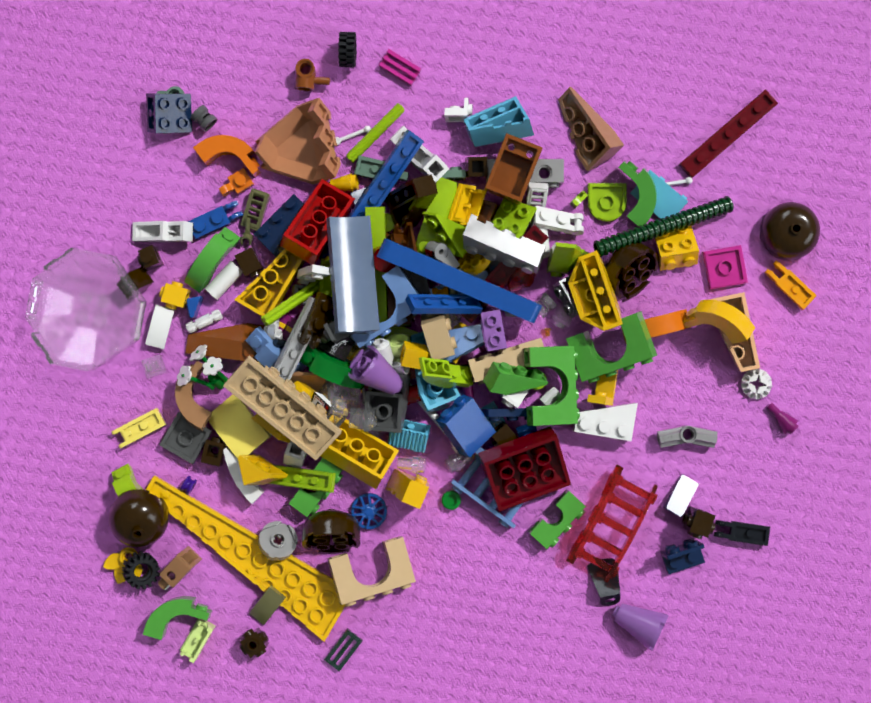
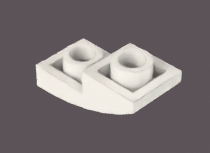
[145,305,175,349]

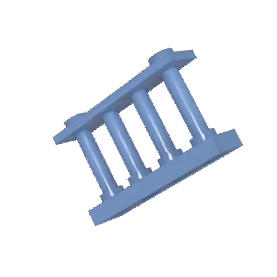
[451,447,523,528]

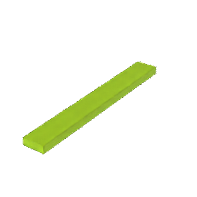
[365,207,388,340]

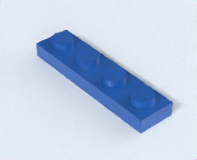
[405,294,483,314]

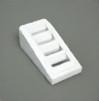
[526,182,548,207]

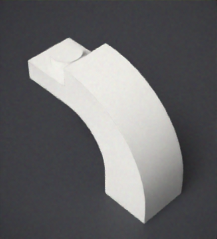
[389,126,449,182]

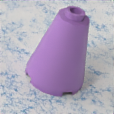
[348,345,403,395]
[612,603,669,651]

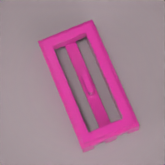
[379,49,421,86]

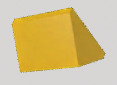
[238,455,288,485]

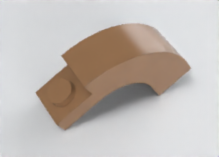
[175,361,212,432]

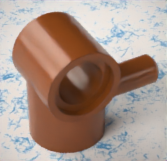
[295,59,330,91]

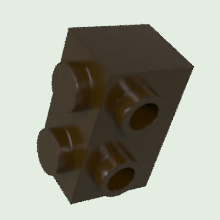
[682,506,715,539]

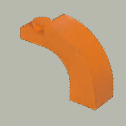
[193,135,261,177]
[621,309,691,344]

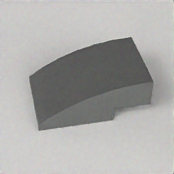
[363,373,411,433]

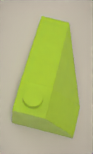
[416,177,457,256]
[547,242,589,277]

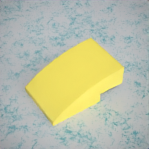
[209,394,271,459]

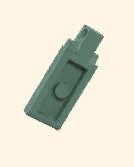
[354,155,409,183]

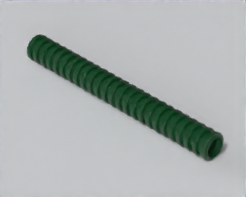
[593,196,734,257]

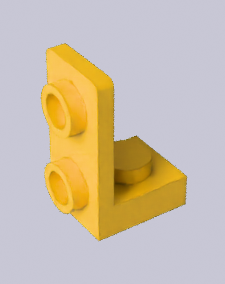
[587,370,618,406]

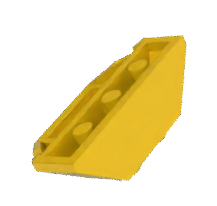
[568,250,623,331]

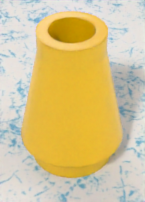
[330,173,359,192]

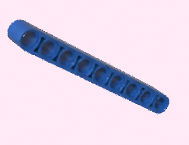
[377,238,542,323]

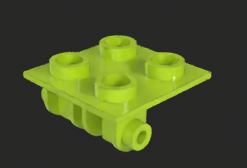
[491,199,537,238]

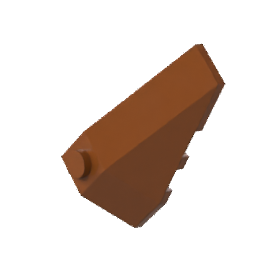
[185,323,265,363]

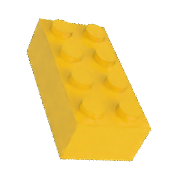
[320,411,399,489]

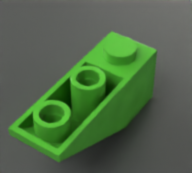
[483,362,548,395]

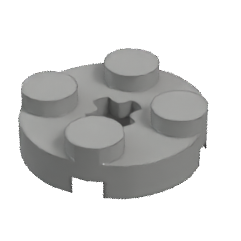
[258,521,298,560]

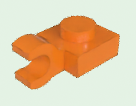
[219,168,254,197]

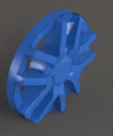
[351,493,387,529]

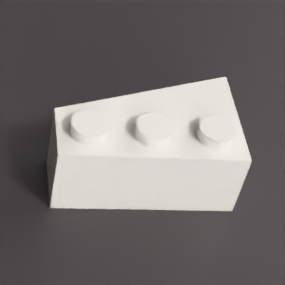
[572,403,638,441]

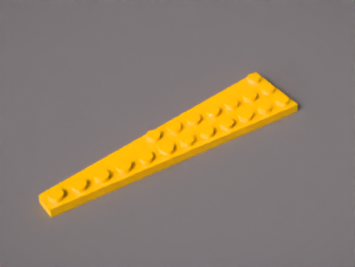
[146,475,345,642]

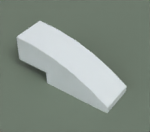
[132,221,193,242]
[223,447,265,504]

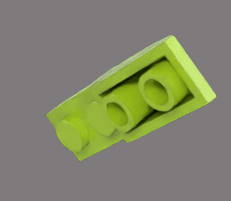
[419,357,473,389]

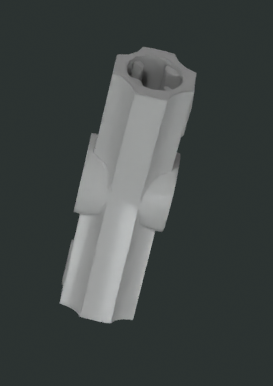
[657,425,717,448]

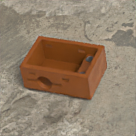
[484,133,543,205]

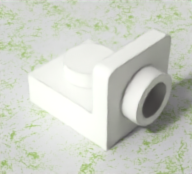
[444,98,473,122]

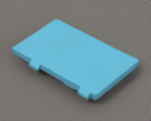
[630,170,688,218]

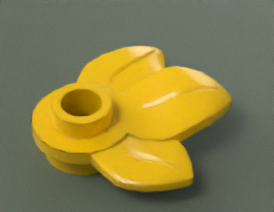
[103,547,142,584]

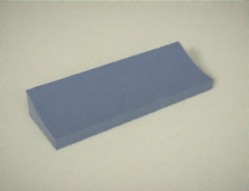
[326,216,380,334]

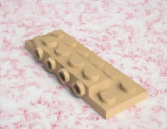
[223,355,342,460]

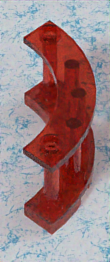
[566,464,658,582]

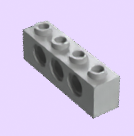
[486,159,564,188]

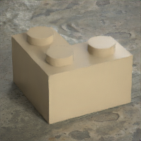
[421,314,457,359]

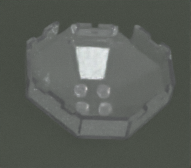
[25,248,146,371]

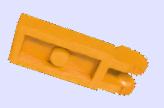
[764,260,816,310]

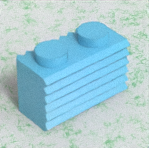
[387,420,431,453]

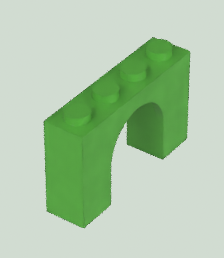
[566,312,657,383]
[524,346,580,426]

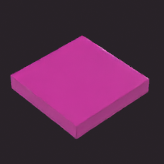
[702,245,748,290]

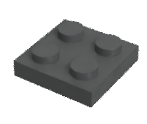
[160,412,213,464]

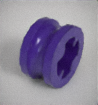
[180,476,197,495]

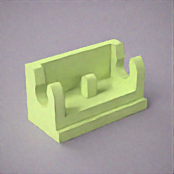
[180,618,216,663]

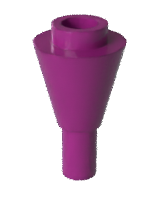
[767,403,799,434]

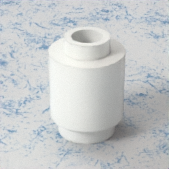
[371,338,394,365]

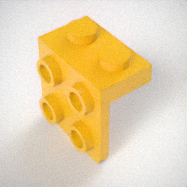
[655,225,699,271]

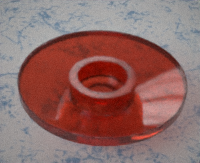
[507,268,539,292]

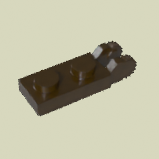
[299,292,333,349]

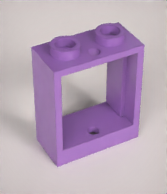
[479,309,507,353]

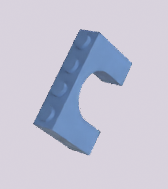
[351,266,419,348]

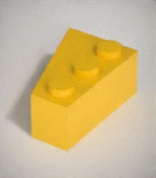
[386,468,429,509]

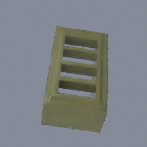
[241,188,271,231]

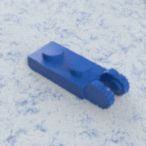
[188,201,243,240]

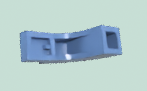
[245,326,307,372]

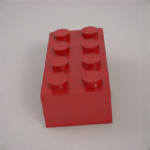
[280,179,355,265]

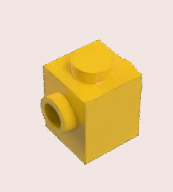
[159,281,191,310]

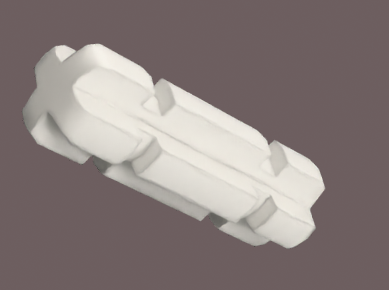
[186,310,223,333]

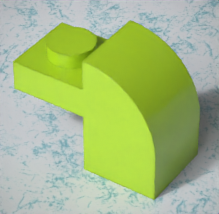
[111,464,143,497]

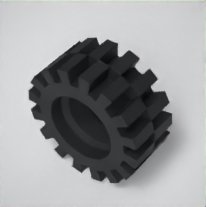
[338,32,357,67]
[122,551,160,589]

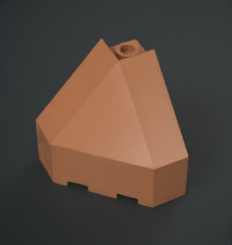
[255,98,341,185]

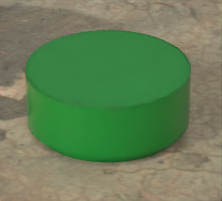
[442,490,461,510]

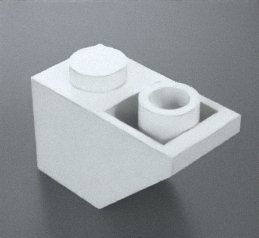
[500,389,530,409]

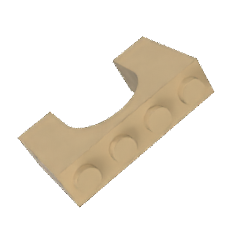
[327,536,416,607]

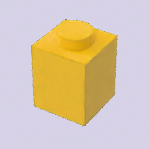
[400,341,431,370]

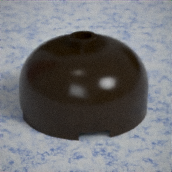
[760,202,820,260]
[604,242,659,299]
[109,489,169,547]
[302,509,360,554]

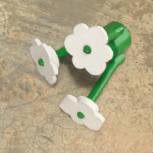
[177,345,228,390]

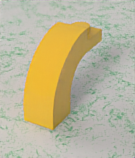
[683,299,755,344]

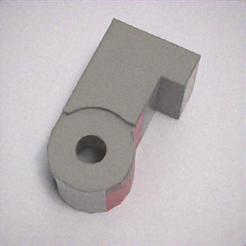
[425,240,460,268]

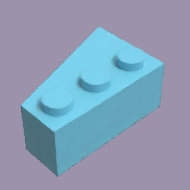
[463,96,534,147]

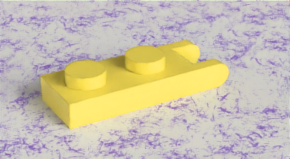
[111,408,167,449]

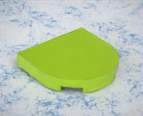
[588,183,627,222]

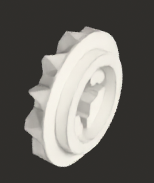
[741,369,773,399]

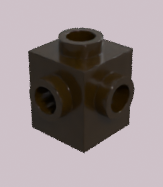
[240,627,269,658]

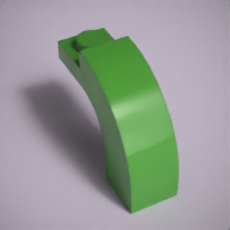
[618,161,657,226]
[184,227,240,293]
[143,596,212,640]

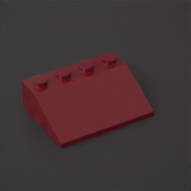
[478,426,571,512]

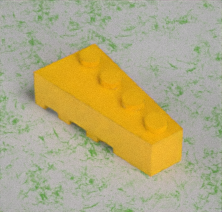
[234,249,305,316]

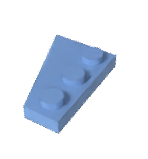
[424,324,484,364]

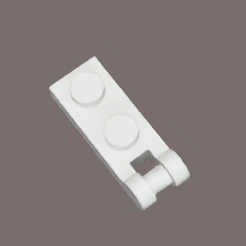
[532,206,584,235]

